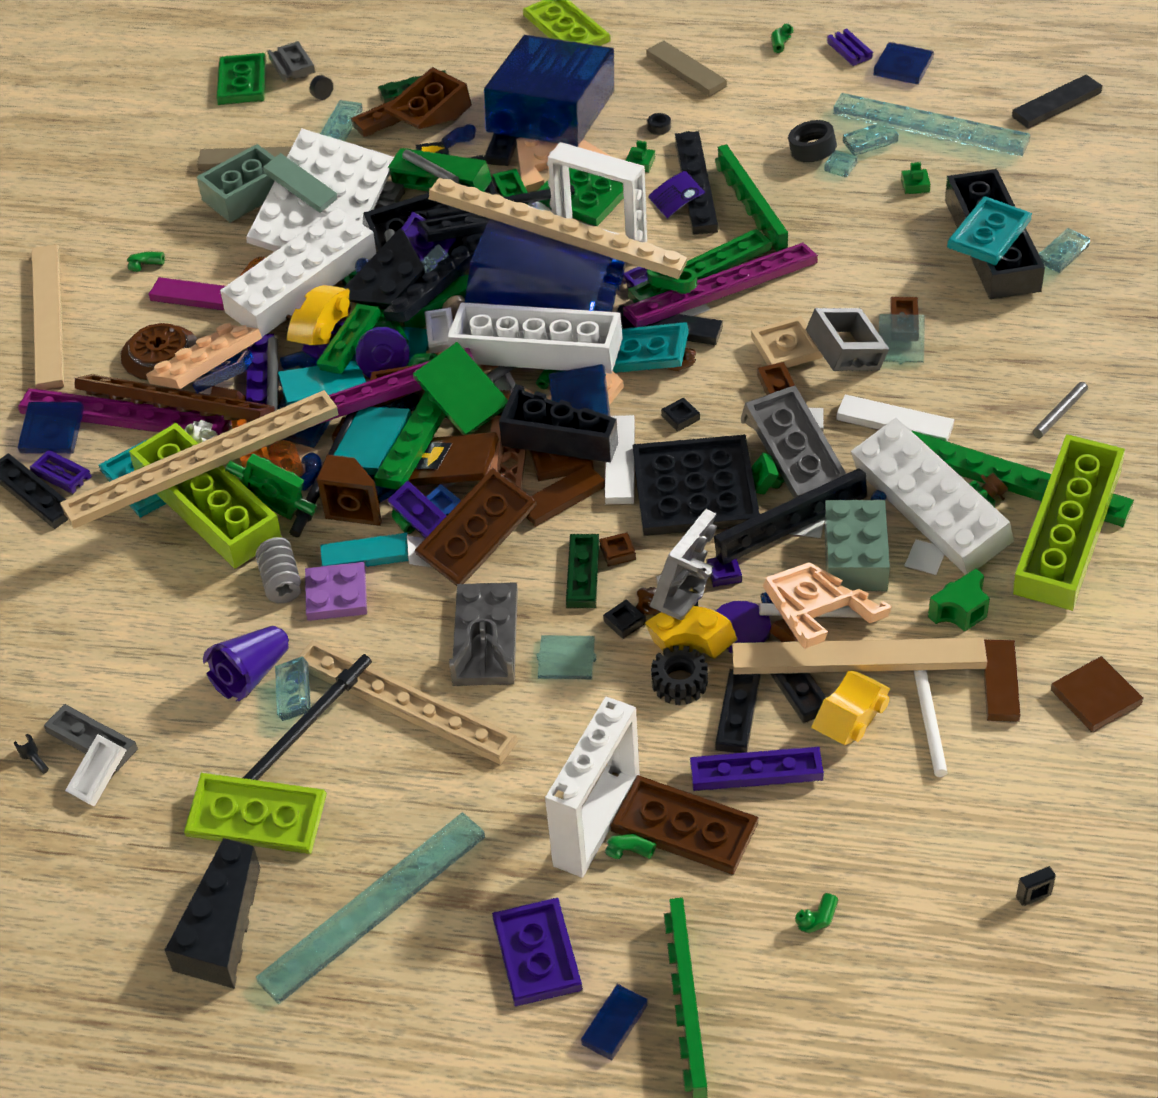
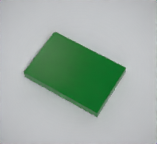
[216,53,267,105]
[413,342,508,435]

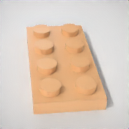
[146,323,262,389]

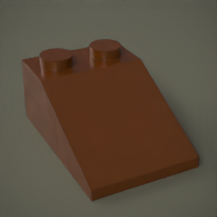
[384,67,472,129]

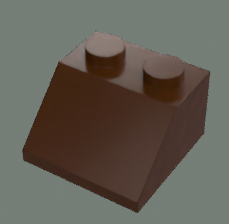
[317,455,382,526]

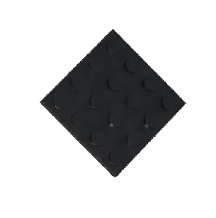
[632,434,760,536]

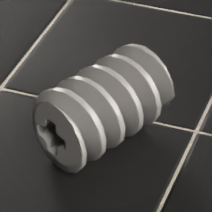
[255,537,301,603]

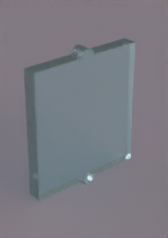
[879,312,925,365]
[536,635,597,680]

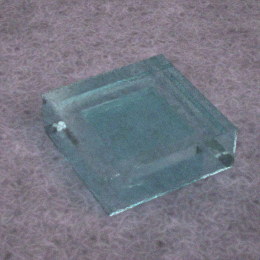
[824,150,858,177]

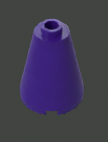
[203,626,289,701]

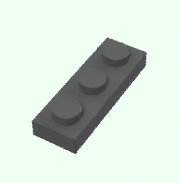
[44,704,138,771]

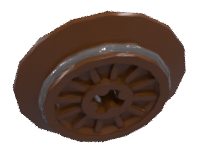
[121,323,197,380]

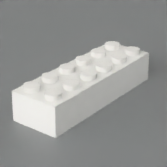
[220,208,376,337]
[447,303,623,374]
[851,417,1014,575]

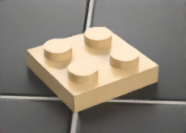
[751,316,823,368]

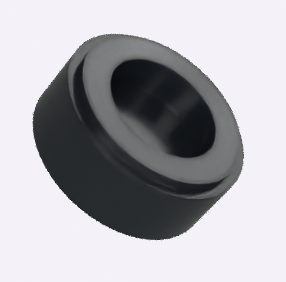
[309,75,334,100]
[647,113,671,135]

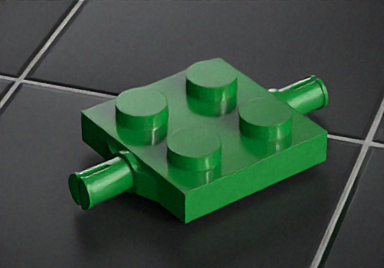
[225,453,318,520]

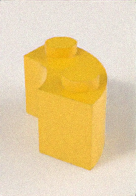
[287,285,350,345]
[645,606,738,659]
[811,671,891,745]

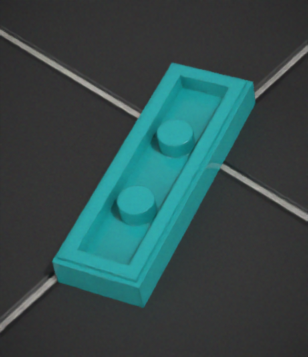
[320,532,409,567]

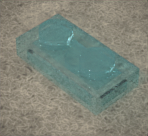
[843,121,899,156]
[1039,228,1090,273]
[275,656,311,721]

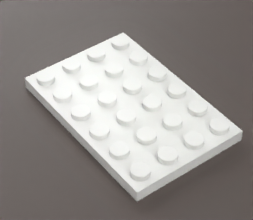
[246,129,394,252]

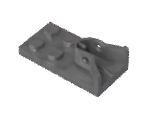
[741,385,847,498]
[650,509,717,620]
[449,582,518,686]

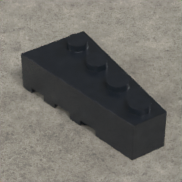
[499,384,618,463]
[165,838,260,989]

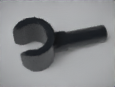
[14,734,49,774]

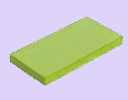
[523,0,611,58]
[184,773,327,854]

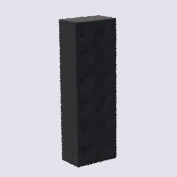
[945,169,1045,300]

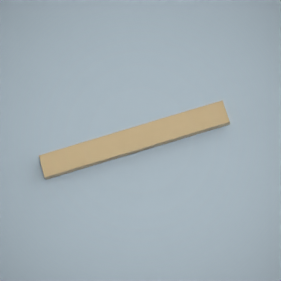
[32,244,64,390]
[732,637,987,674]
[294,640,518,765]

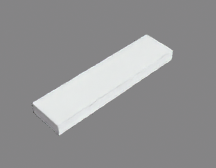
[836,394,954,442]
[605,415,635,505]

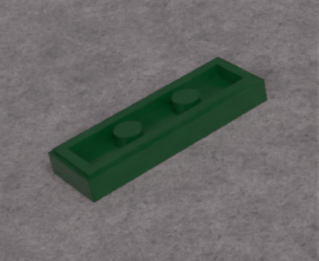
[566,534,600,608]

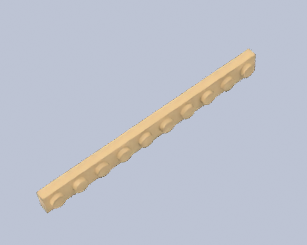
[428,178,688,279]
[60,390,338,529]

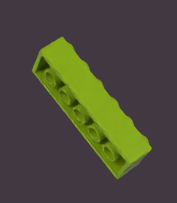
[129,423,282,569]
[1013,434,1125,611]

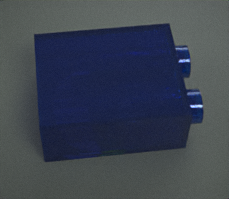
[484,35,614,147]
[465,219,626,312]

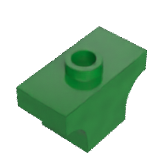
[928,569,990,632]

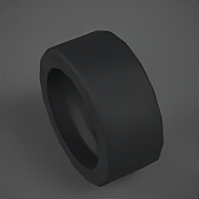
[788,120,837,162]

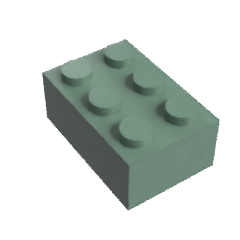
[197,144,275,223]
[824,500,890,591]

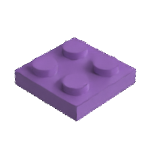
[305,562,367,621]

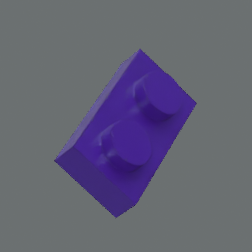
[387,481,446,538]

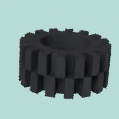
[651,645,708,705]

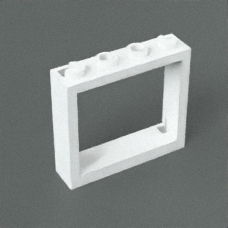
[547,142,647,243]
[545,696,640,878]

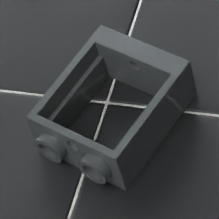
[806,308,889,371]

